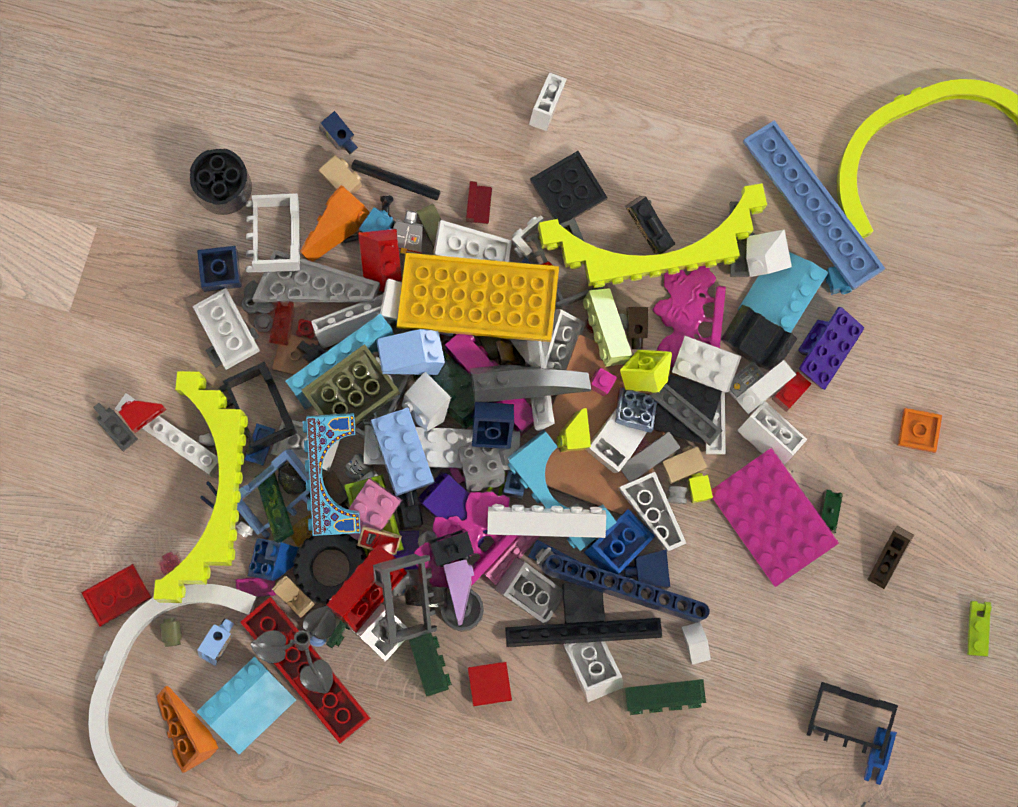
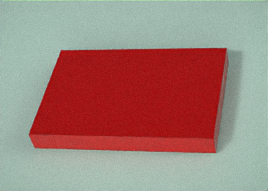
[81,564,152,627]

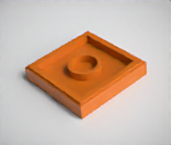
[897,408,942,453]

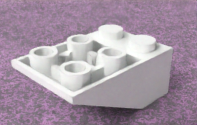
[585,409,647,473]

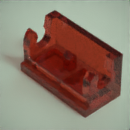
[269,301,295,345]

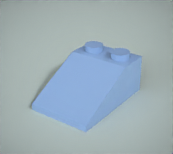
[376,329,445,375]

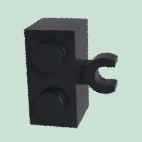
[428,529,474,567]

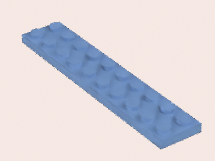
[743,120,885,290]

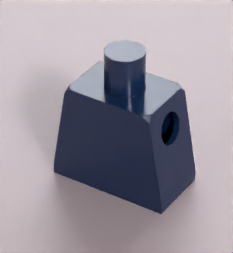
[625,550,670,588]

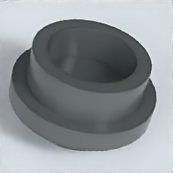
[254,314,273,333]

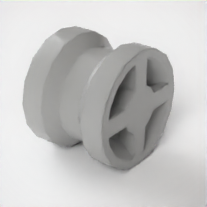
[668,486,688,504]

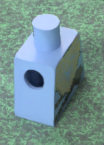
[197,618,234,666]

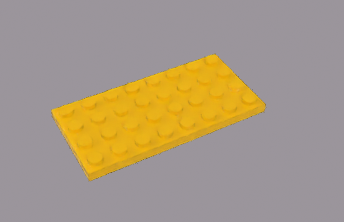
[397,253,559,342]

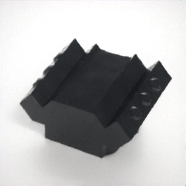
[721,305,797,371]

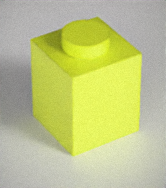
[687,473,713,503]

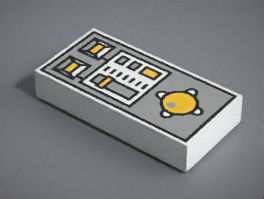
[728,362,765,400]

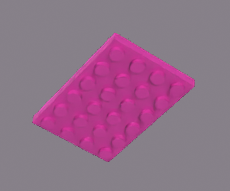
[711,448,839,587]

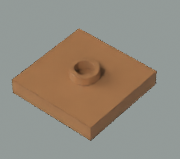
[272,333,319,375]

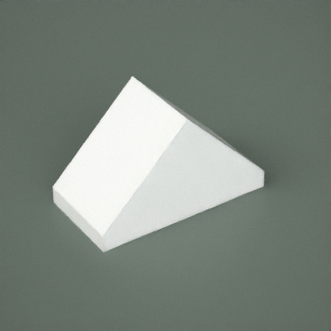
[681,622,711,665]

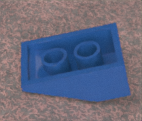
[584,509,655,574]

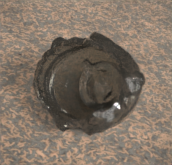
[278,463,306,496]

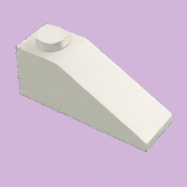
[529,73,567,131]
[736,360,796,414]

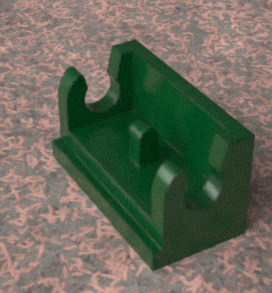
[819,489,843,533]

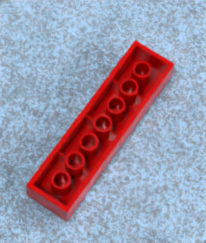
[240,597,371,744]

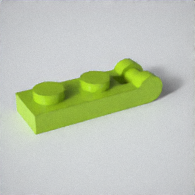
[967,601,992,657]

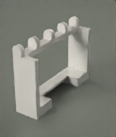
[246,194,300,272]

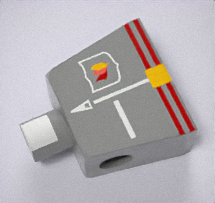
[393,210,423,254]

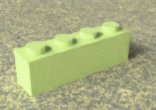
[583,288,632,367]

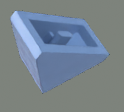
[503,470,525,499]

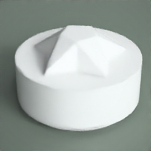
[198,433,216,447]
[418,531,437,547]

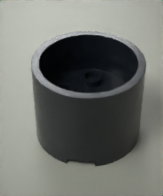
[190,148,252,215]

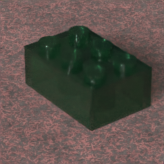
[409,633,452,697]

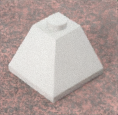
[746,229,792,277]

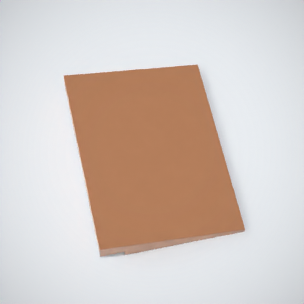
[544,335,686,516]

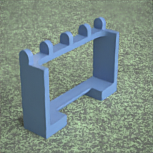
[237,448,310,539]

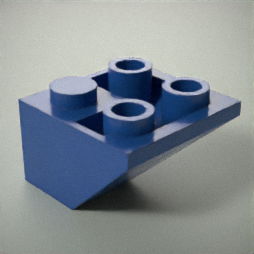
[247,538,299,581]

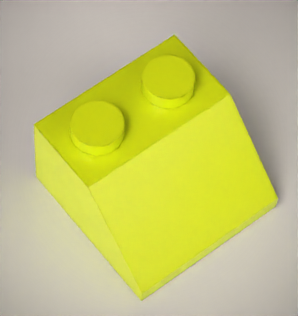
[620,350,672,393]
[556,408,591,452]

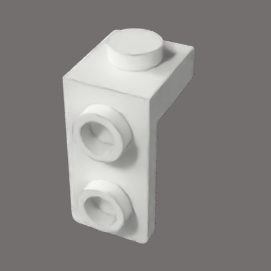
[512,215,543,259]

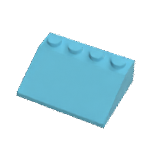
[737,252,828,333]
[197,657,297,755]

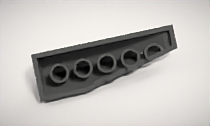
[470,364,591,402]

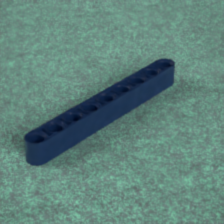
[542,554,710,623]

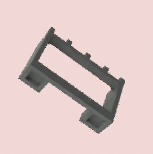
[525,218,604,308]
[373,554,437,645]

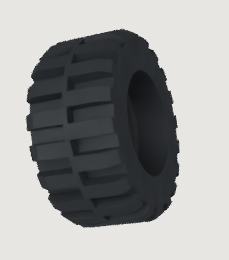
[293,534,367,605]

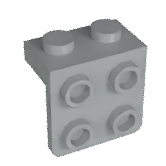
[458,444,505,492]

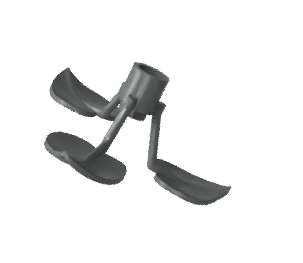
[251,606,336,693]

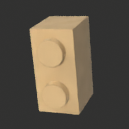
[319,155,362,195]
[661,446,707,485]

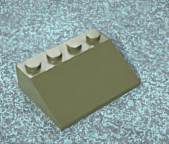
[302,344,400,427]

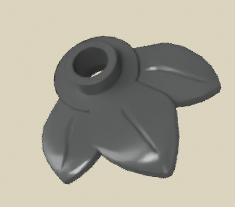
[241,280,276,314]

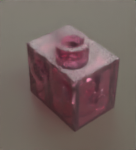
[159,551,182,576]

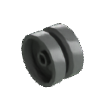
[441,589,484,632]

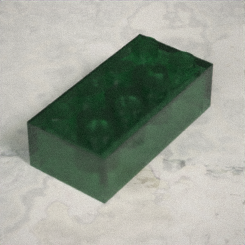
[412,350,494,429]
[622,679,706,715]

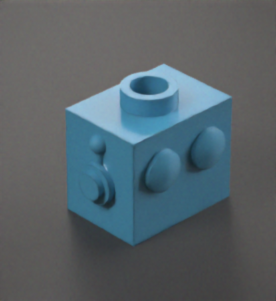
[359,207,396,232]
[826,266,857,295]

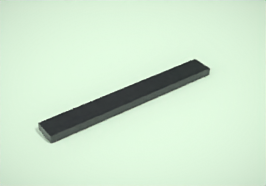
[505,618,662,647]

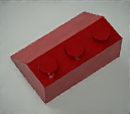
[358,229,402,292]

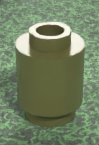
[160,618,182,647]

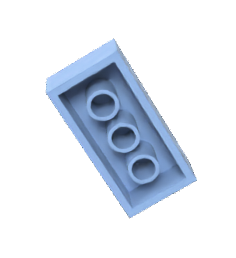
[370,408,434,496]

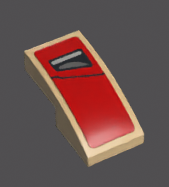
[357,526,402,555]

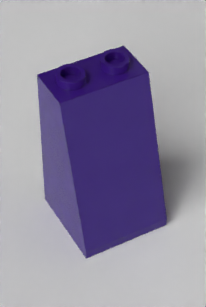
[418,472,488,547]

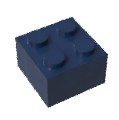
[197,246,242,292]
[472,402,514,449]

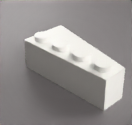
[618,472,686,551]

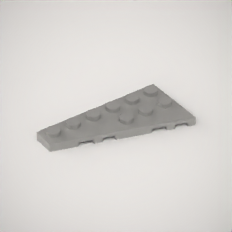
[252,250,380,302]

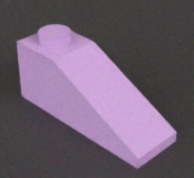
[443,559,474,626]

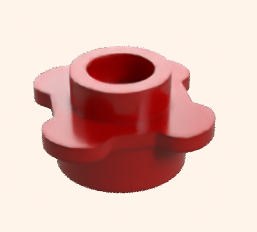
[296,318,315,339]

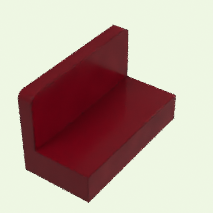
[466,181,492,224]

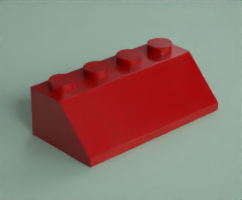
[327,545,407,633]

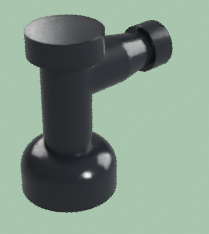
[380,195,394,218]

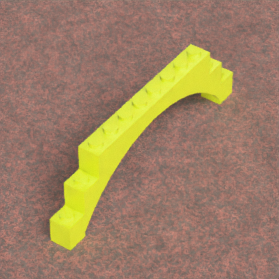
[538,183,767,288]
[153,371,248,603]

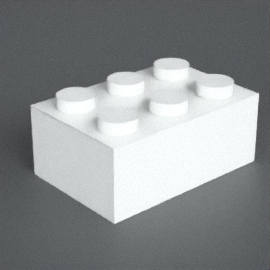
[672,336,741,392]

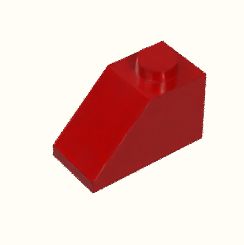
[772,371,812,412]
[119,400,167,433]

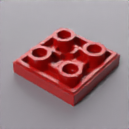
[468,662,512,707]

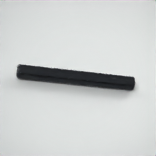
[351,159,441,200]

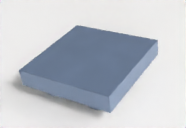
[615,388,657,433]

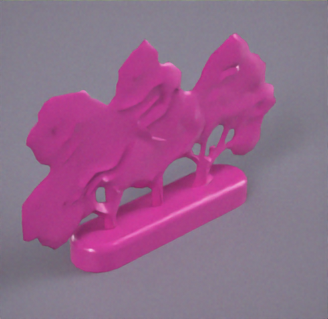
[652,266,726,368]
[414,492,518,591]

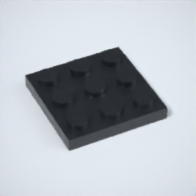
[530,151,608,224]
[653,374,722,446]

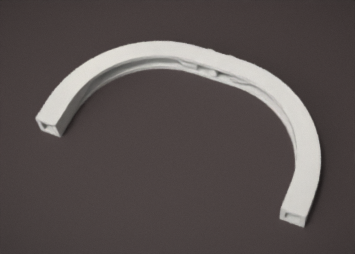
[88,584,258,807]

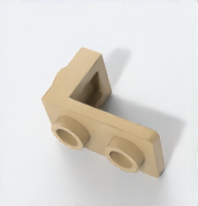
[272,576,314,618]

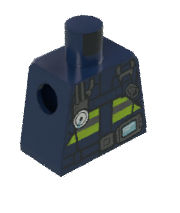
[319,111,358,155]

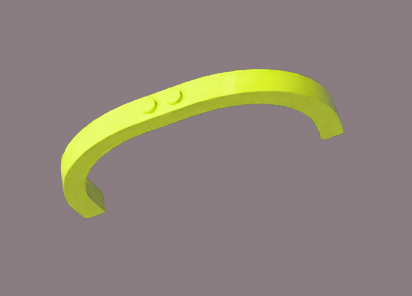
[836,79,1018,238]

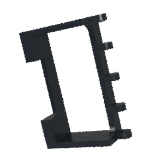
[218,361,297,455]
[806,682,898,759]

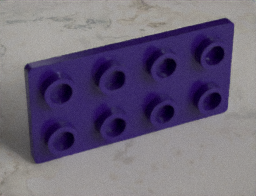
[798,307,864,390]

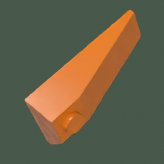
[300,185,370,262]
[156,686,218,773]

